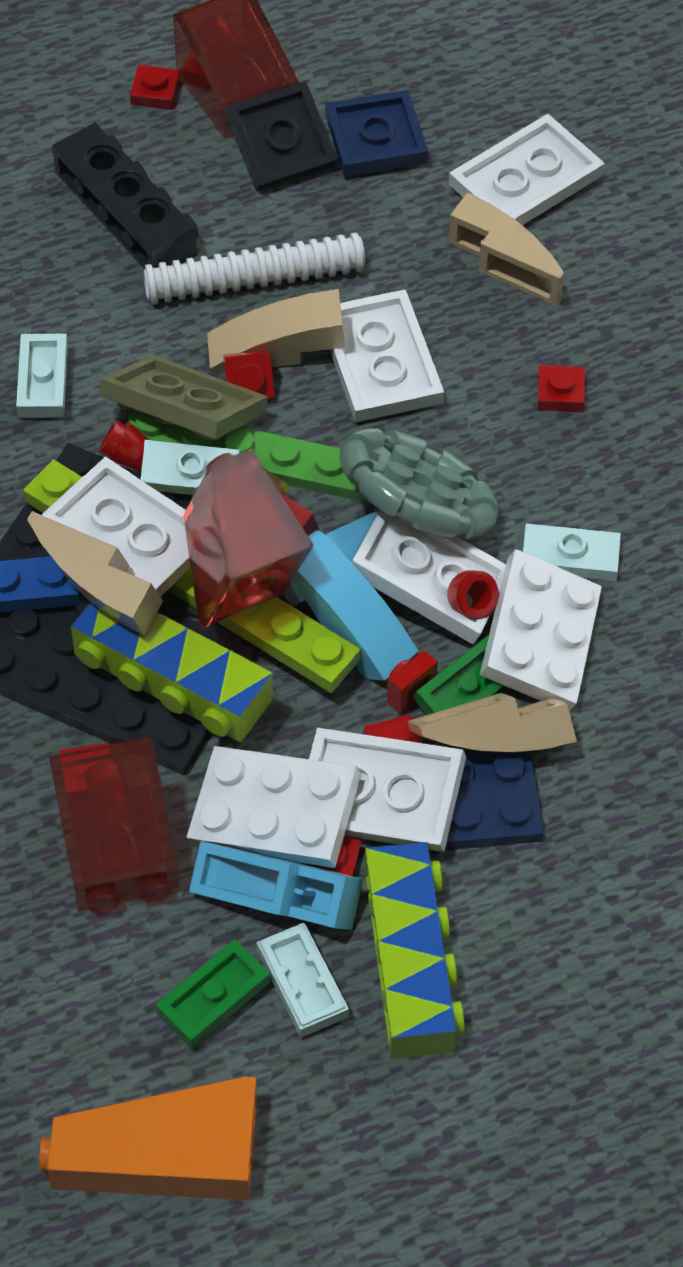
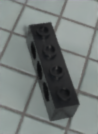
[52,122,199,269]

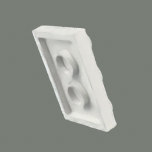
[449,114,605,225]
[329,289,444,422]
[42,456,217,597]
[351,510,506,644]
[480,549,602,711]
[309,728,466,852]
[186,746,361,868]

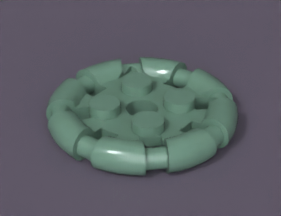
[340,428,499,539]

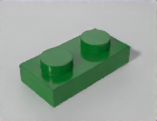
[412,636,506,715]
[155,939,271,1049]

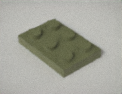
[99,355,268,440]

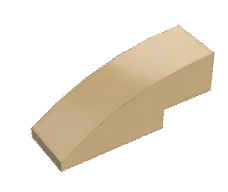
[449,192,564,306]
[207,289,345,372]
[27,511,163,636]
[408,693,577,752]

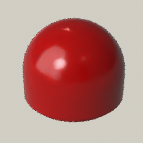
[447,570,499,620]

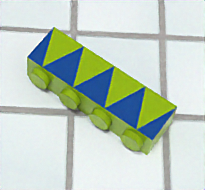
[71,602,273,743]
[365,842,464,1059]

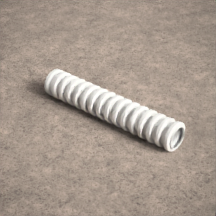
[143,232,365,305]

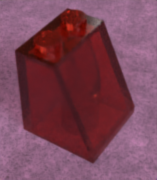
[173,0,299,139]
[183,449,314,628]
[49,737,180,913]

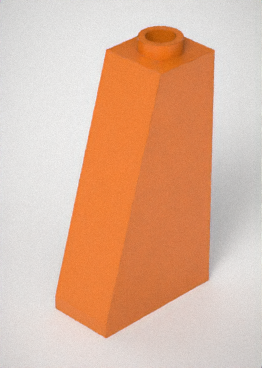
[39,1077,257,1200]

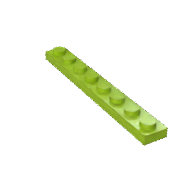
[23,459,361,693]

